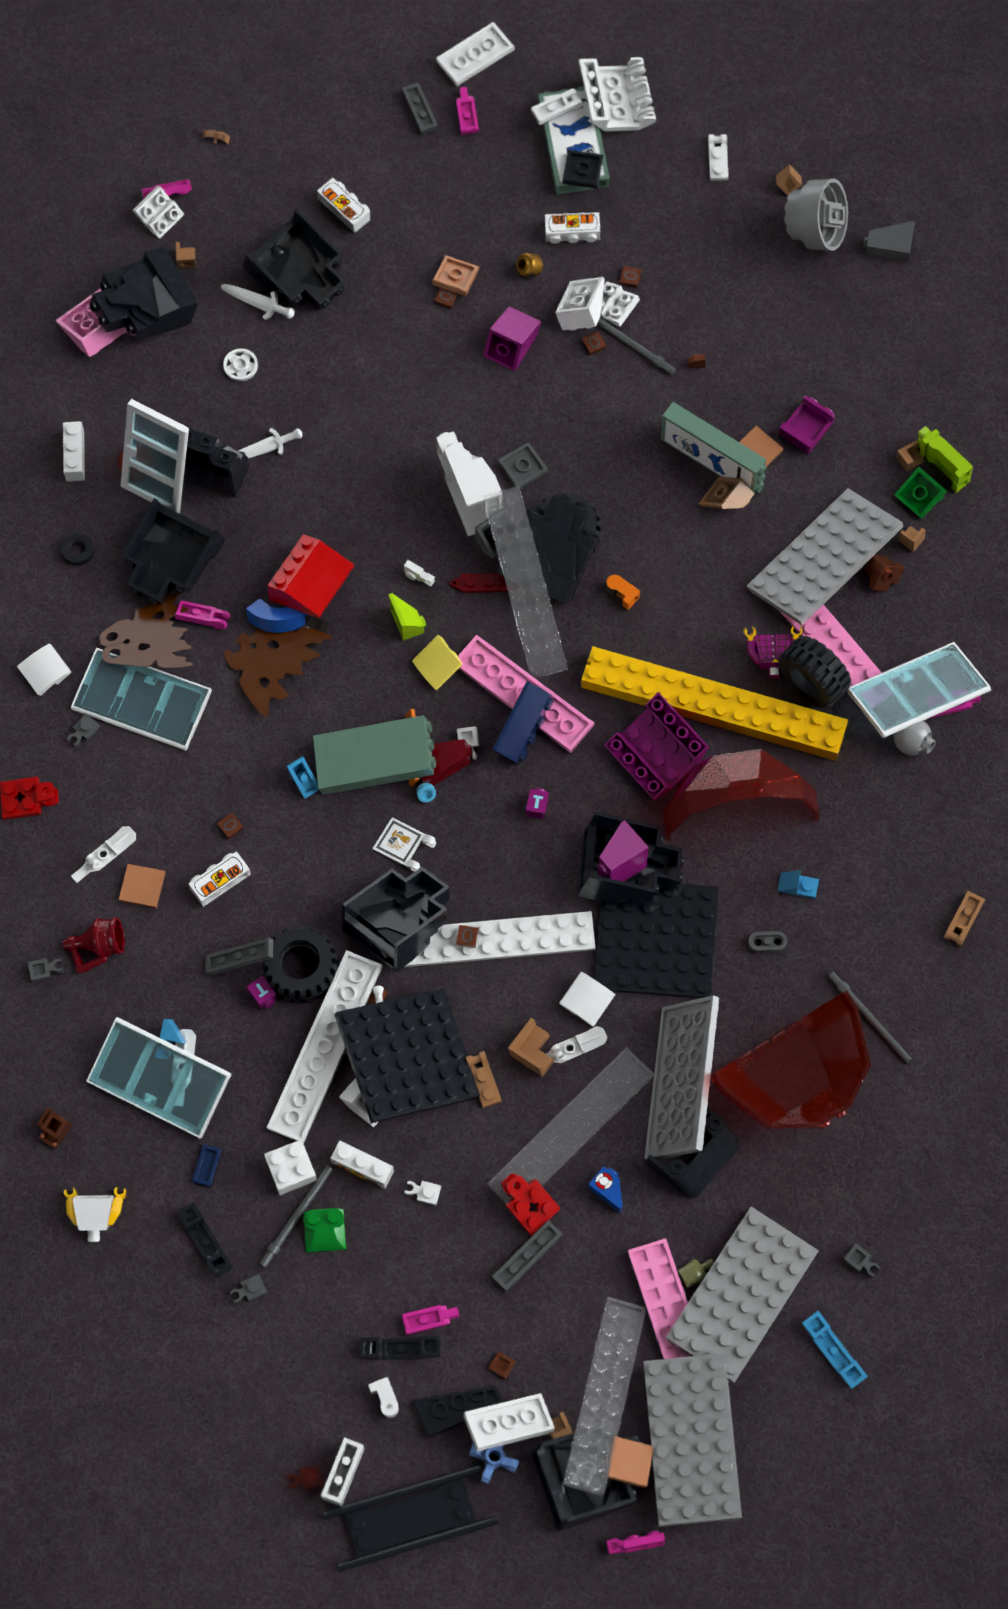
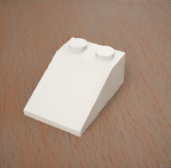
[556,277,604,330]

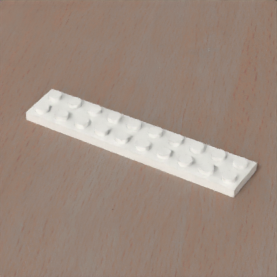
[405,911,595,967]
[267,950,383,1144]

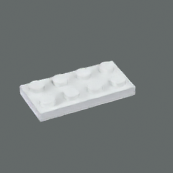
[436,22,514,86]
[464,1393,555,1452]

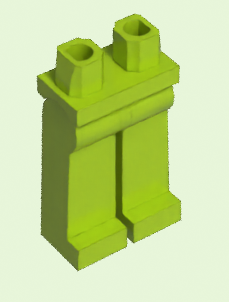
[917,426,973,493]

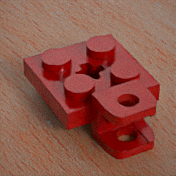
[0,776,59,820]
[501,1173,561,1236]

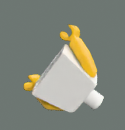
[64,1187,126,1242]

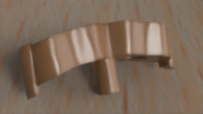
[202,130,230,144]

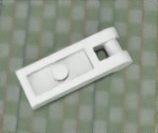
[531,89,584,125]
[708,134,728,181]

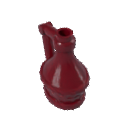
[63,917,125,974]

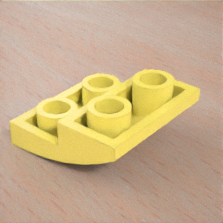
[412,635,463,690]

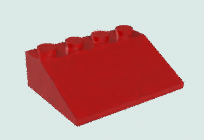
[267,534,354,618]

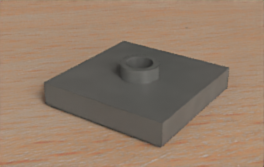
[498,442,549,491]

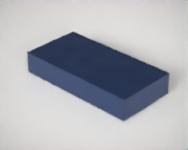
[192,1144,222,1187]

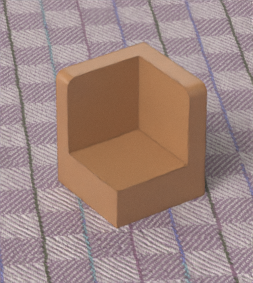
[776,164,802,196]
[176,242,196,268]
[896,441,924,472]
[899,526,926,552]
[549,1412,573,1439]

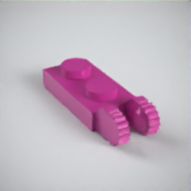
[175,600,230,630]

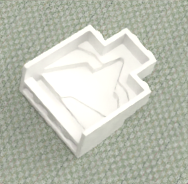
[436,431,503,536]

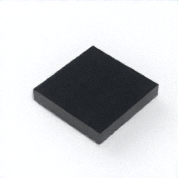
[562,150,604,189]

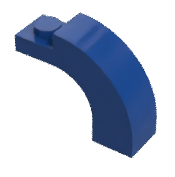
[246,598,308,633]

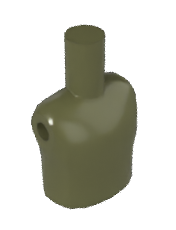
[677,1259,714,1288]

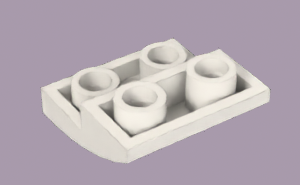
[133,186,184,239]
[600,282,640,327]
[17,644,71,696]
[559,972,616,1026]

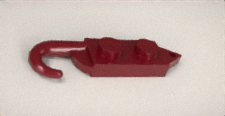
[449,573,523,593]

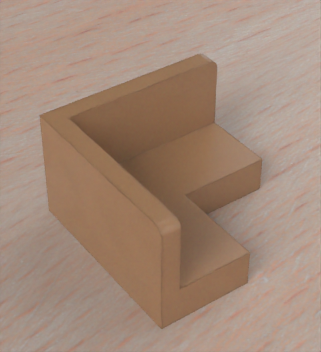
[508,1018,554,1077]

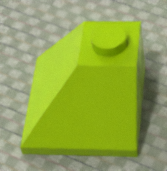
[388,593,426,641]

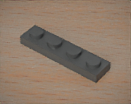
[205,938,273,976]
[492,1220,563,1292]

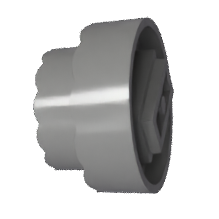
[784,179,848,251]

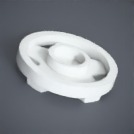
[223,349,258,381]

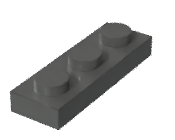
[402,82,438,135]

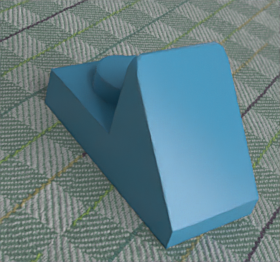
[286,756,319,799]
[777,870,819,899]
[156,1019,187,1059]

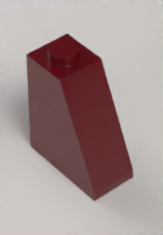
[422,739,473,786]

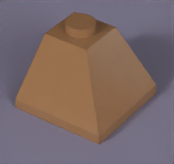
[698,476,754,509]

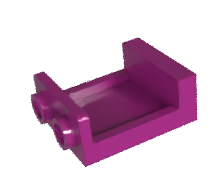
[779,395,835,454]

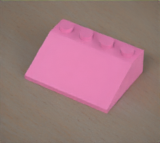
[55,289,127,357]

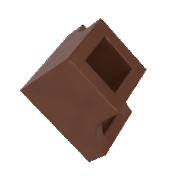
[864,555,905,591]
[37,1108,73,1149]

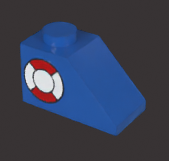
[588,1166,623,1213]

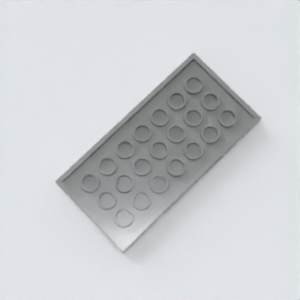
[747,488,903,625]
[644,995,719,1160]
[665,1207,819,1384]
[644,1353,742,1527]

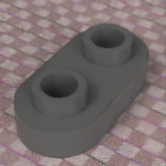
[748,931,787,953]

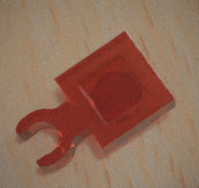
[286,1465,323,1490]

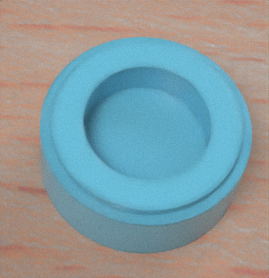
[416,783,436,802]

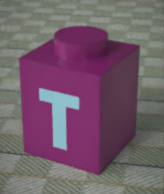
[526,788,549,819]
[247,976,277,1010]

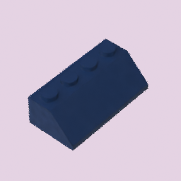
[493,681,553,765]

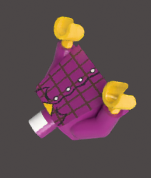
[743,625,802,679]

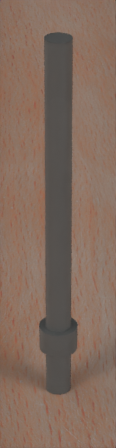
[597,318,676,375]
[828,971,912,1064]
[259,1166,333,1268]

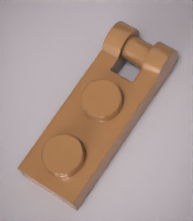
[944,891,985,947]
[466,1051,502,1108]

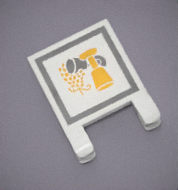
[372,817,436,872]

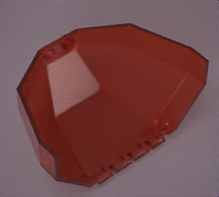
[663,749,820,841]
[710,990,871,1130]

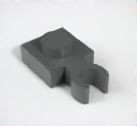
[67,714,100,747]
[28,958,64,983]
[843,1244,880,1278]
[230,1274,267,1303]

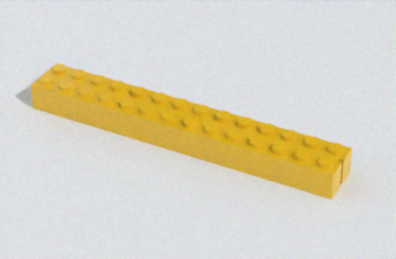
[581,646,848,761]

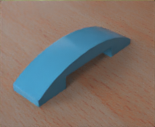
[802,1311,868,1389]

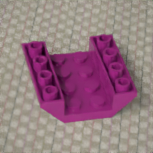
[604,692,709,800]

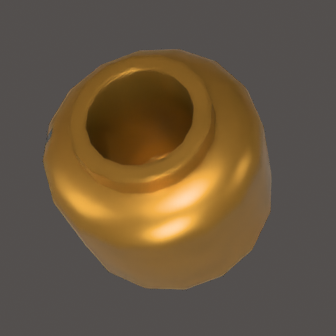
[516,253,543,277]

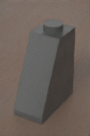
[863,221,915,261]

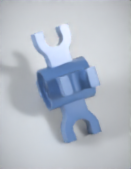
[469,1443,519,1484]

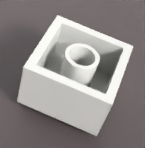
[264,1139,317,1195]

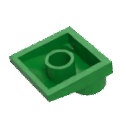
[894,467,947,519]
[303,1208,346,1253]

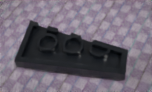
[413,1385,504,1438]

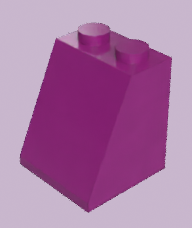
[483,306,541,371]
[598,820,649,882]

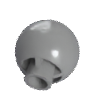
[894,718,936,756]

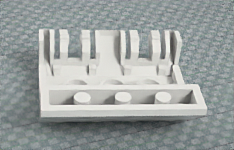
[579,57,656,131]

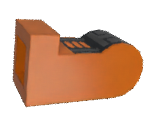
[606,575,640,610]

